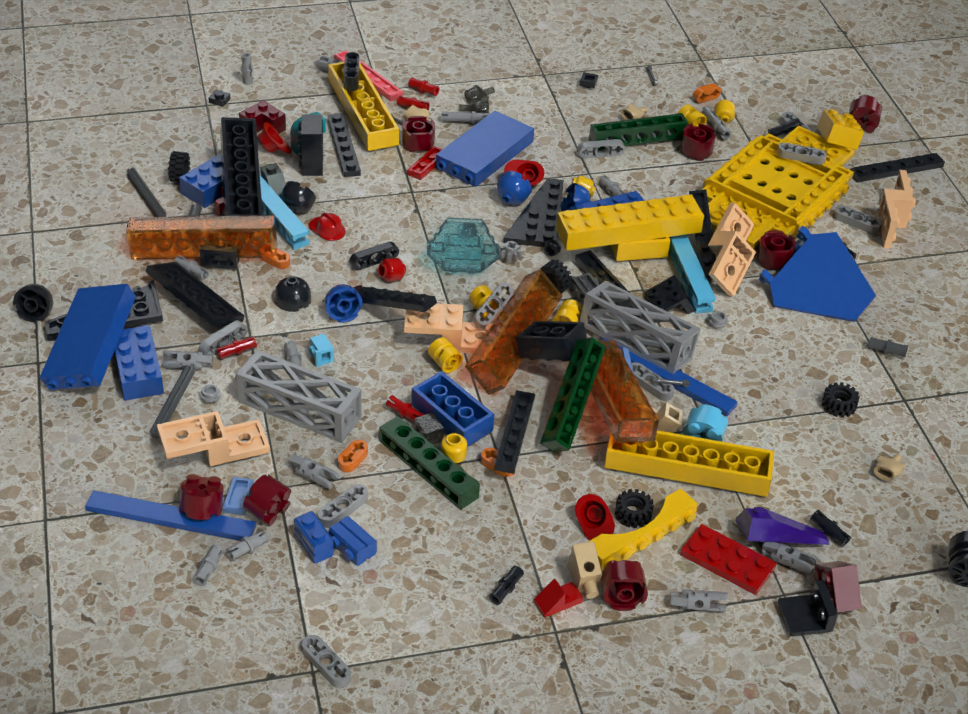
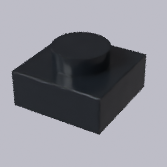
[580,72,599,88]
[208,90,231,107]

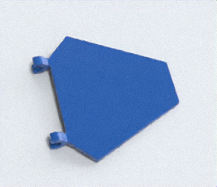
[758,226,876,322]

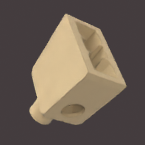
[568,541,602,599]

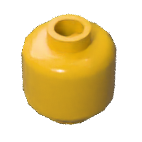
[714,99,735,123]
[572,175,596,197]
[441,433,467,464]

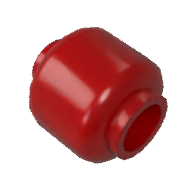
[378,258,406,282]

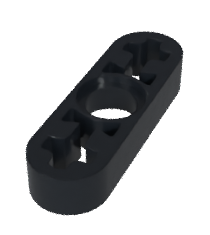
[349,241,399,270]

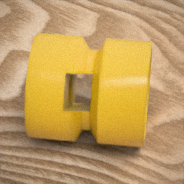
[677,104,707,126]
[469,285,502,318]
[552,299,583,322]
[428,337,463,373]

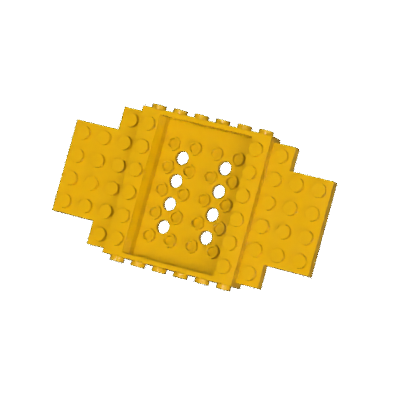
[702,125,855,249]

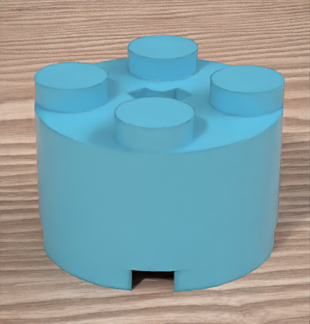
[683,404,728,442]

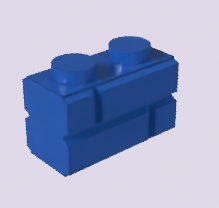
[294,511,334,563]
[329,516,377,566]

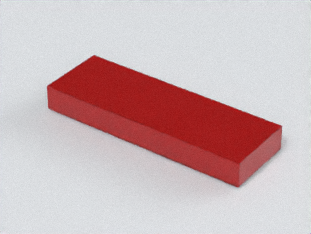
[407,146,442,180]

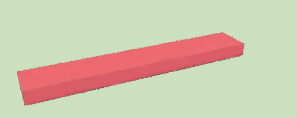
[334,50,403,101]

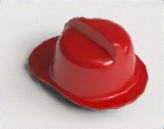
[257,122,292,154]
[504,159,545,186]
[309,213,346,241]
[575,494,615,540]

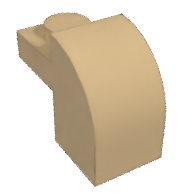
[635,401,683,433]

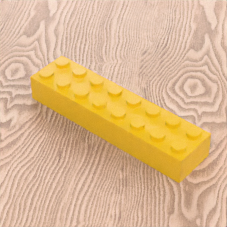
[328,62,399,151]
[556,194,704,251]
[605,423,774,497]

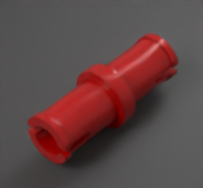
[408,77,440,96]
[397,96,430,110]
[216,336,257,360]
[386,395,425,425]

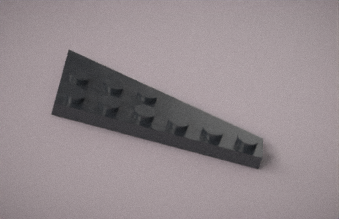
[504,179,564,248]
[45,280,163,340]

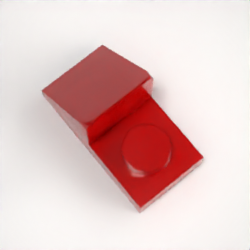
[534,579,583,618]

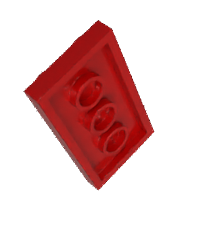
[680,524,777,595]

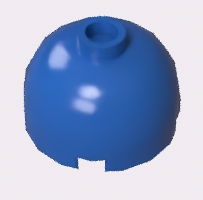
[497,171,532,205]
[561,183,592,212]
[324,284,363,323]

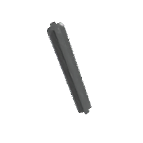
[127,167,167,221]
[150,365,195,439]

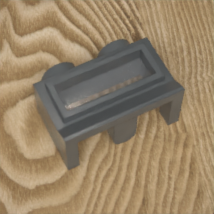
[569,273,601,309]

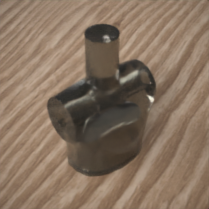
[464,85,495,104]
[459,99,489,113]

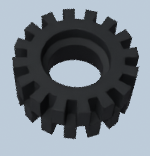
[168,151,190,183]
[538,260,573,295]
[822,382,860,418]
[615,489,654,528]

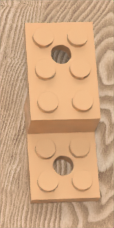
[877,170,916,248]
[708,203,756,296]
[404,304,500,355]
[157,411,270,467]

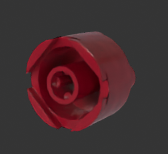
[849,95,882,133]
[402,116,435,152]
[681,124,716,161]
[757,230,796,270]
[179,474,224,520]
[243,474,291,526]
[601,560,648,611]

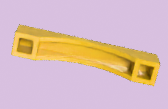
[589,488,698,572]

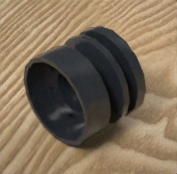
[949,531,968,587]

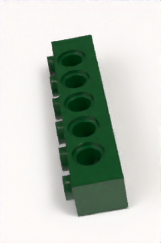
[589,113,688,150]
[540,337,606,453]
[379,416,480,510]

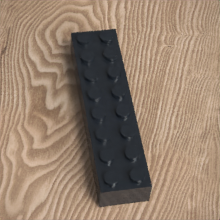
[220,117,263,232]

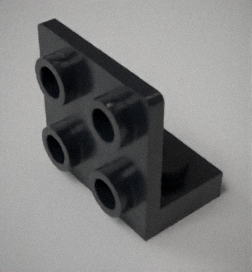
[199,241,243,269]
[644,275,695,314]
[778,580,838,636]

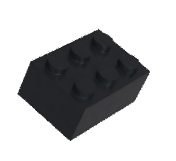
[298,114,324,176]
[515,321,587,362]

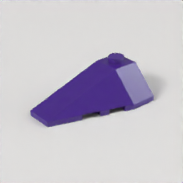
[735,507,829,545]

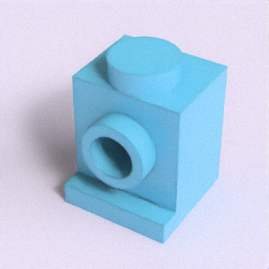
[308,334,334,367]

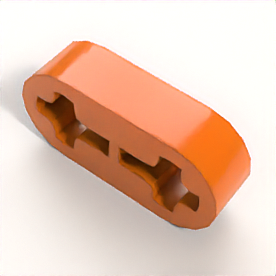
[693,83,721,103]
[260,245,290,269]
[338,440,368,472]
[481,448,516,477]

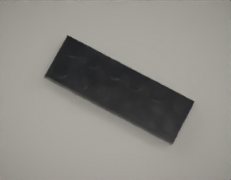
[145,262,245,327]

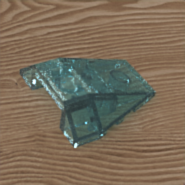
[427,217,500,274]

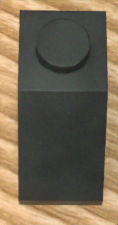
[260,163,286,198]

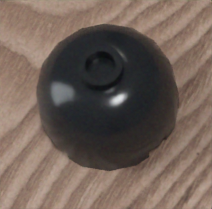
[281,181,316,214]
[274,276,311,312]
[13,283,54,322]

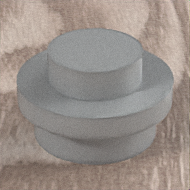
[709,311,728,328]
[200,384,221,403]

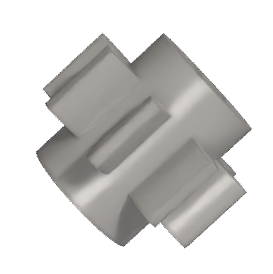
[500,241,522,263]

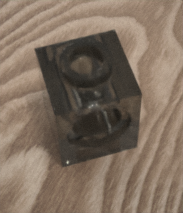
[414,412,444,445]

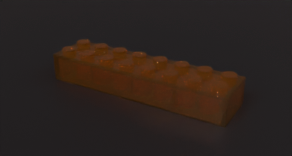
[126,215,278,260]
[465,269,562,395]
[591,340,659,443]

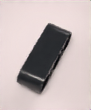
[344,52,360,91]

